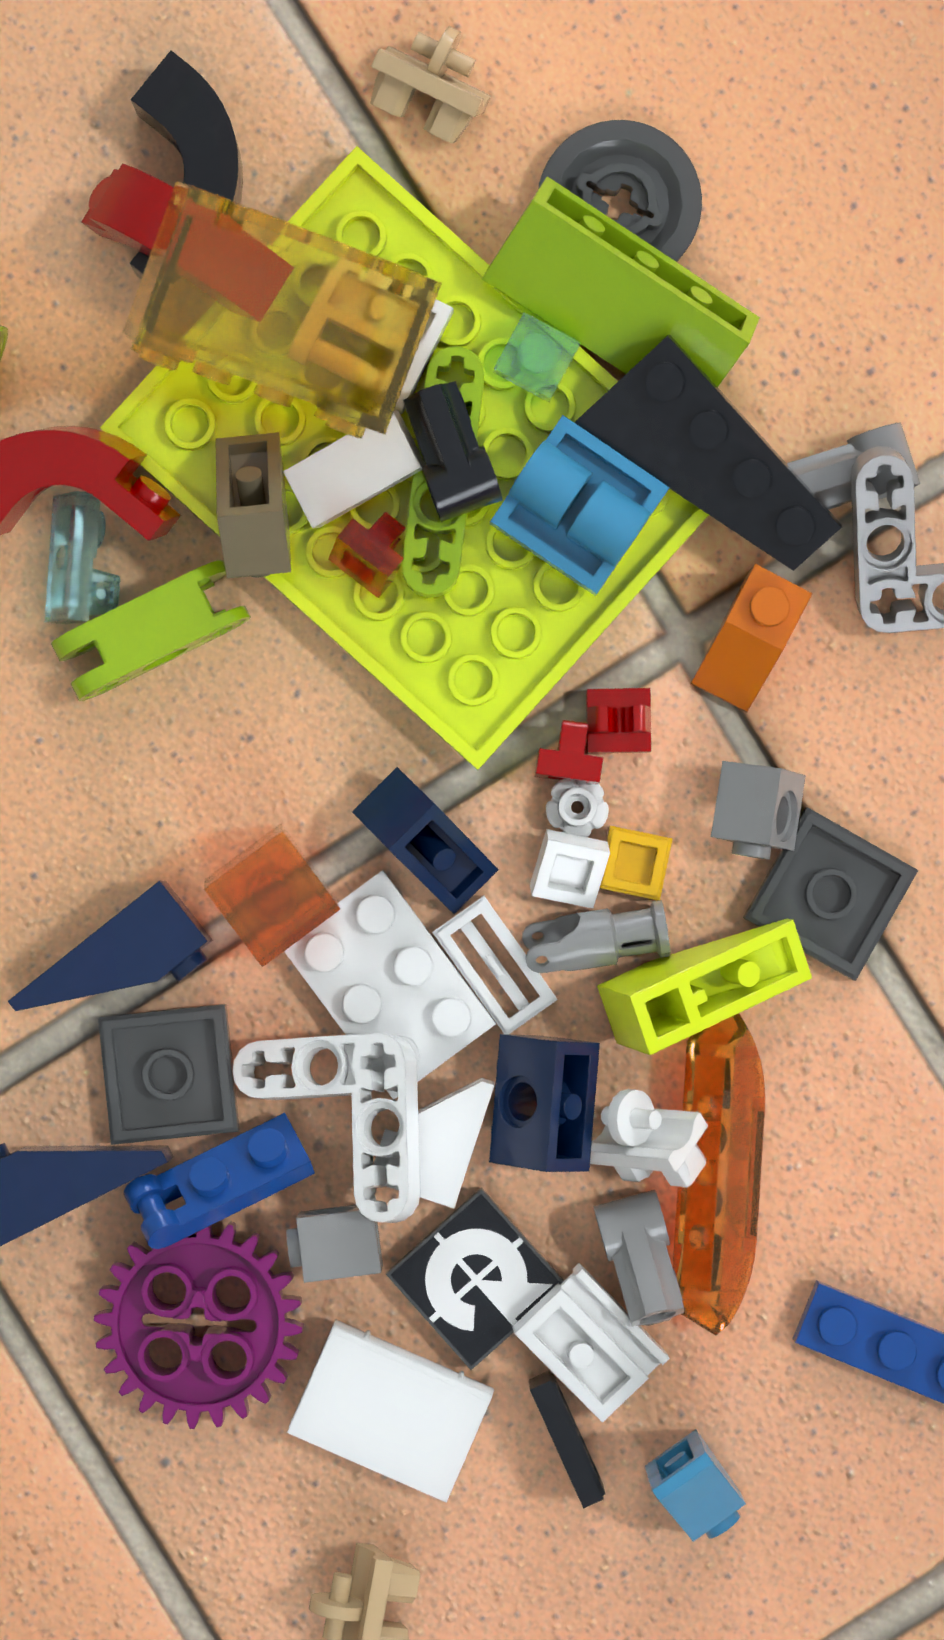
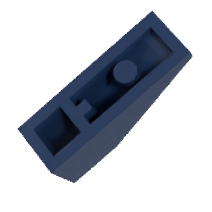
[8,881,213,1011]
[0,1143,174,1246]

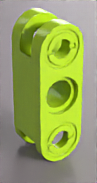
[51,560,251,701]

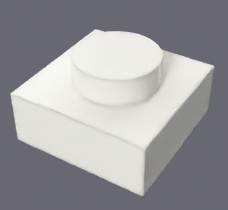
[530,829,610,909]

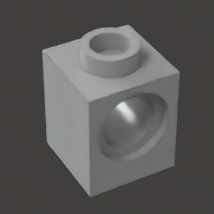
[711,761,806,860]
[286,1205,383,1283]

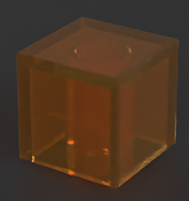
[204,823,341,967]

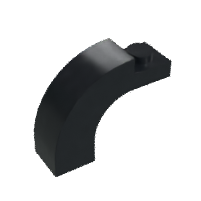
[130,50,243,291]

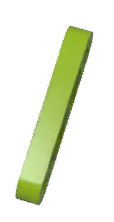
[402,346,484,598]

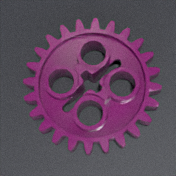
[94,1221,304,1429]

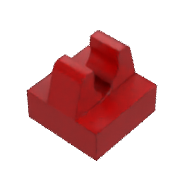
[586,688,651,754]
[535,720,603,784]

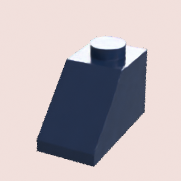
[352,767,499,914]

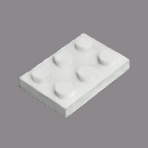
[280,870,496,1100]

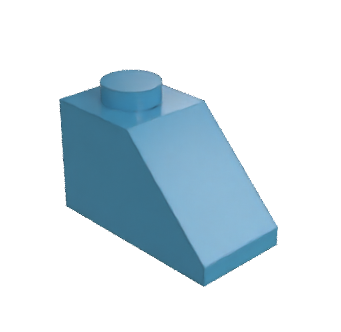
[645,1429,746,1542]

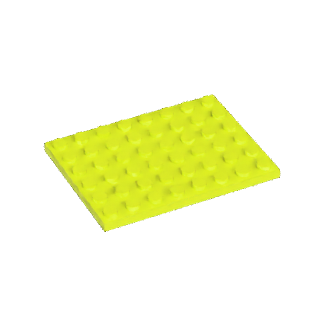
[100,146,709,770]

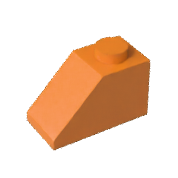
[690,564,813,713]

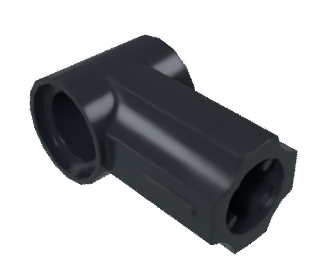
[403,381,503,522]

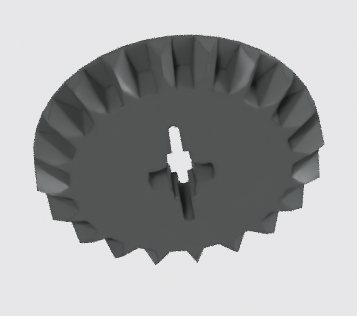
[538,120,702,262]

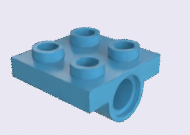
[490,415,670,596]

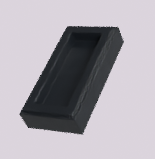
[529,1371,605,1509]

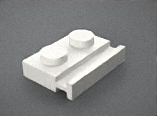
[512,1263,670,1423]

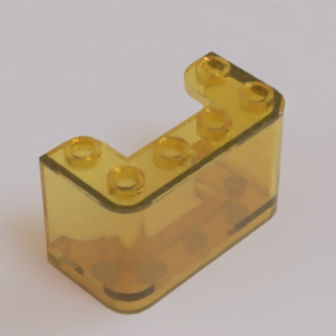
[123,180,442,439]

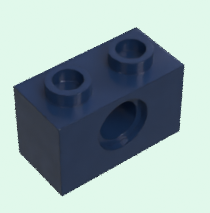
[489,1034,600,1172]

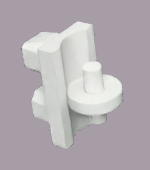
[590,1089,708,1187]

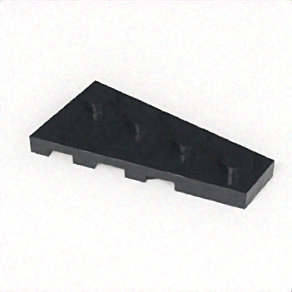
[574,335,842,571]

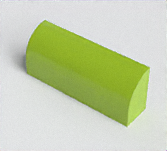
[482,176,760,387]

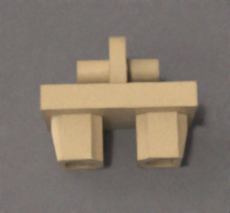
[370,26,491,143]
[309,1543,420,1640]

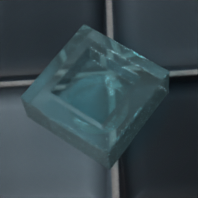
[493,312,581,403]

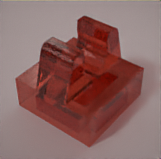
[328,512,406,599]

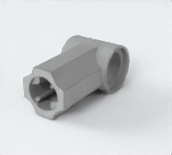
[787,423,920,510]
[593,1190,684,1327]

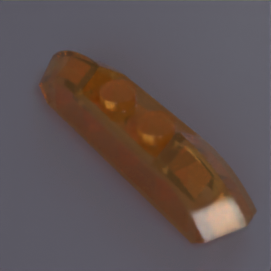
[672,1013,765,1336]

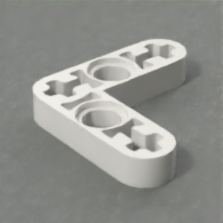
[232,1033,420,1223]

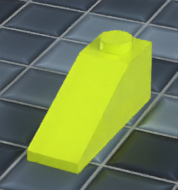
[597,918,812,1055]

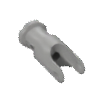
[522,900,670,973]

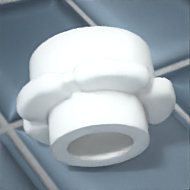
[546,778,609,837]

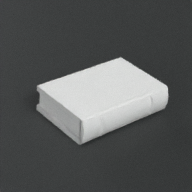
[287,1320,494,1503]

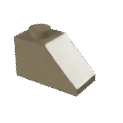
[216,432,291,579]

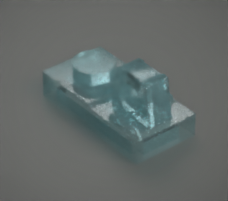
[44,491,120,624]

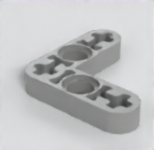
[851,446,944,633]

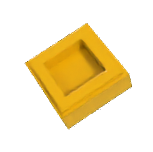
[600,825,673,901]

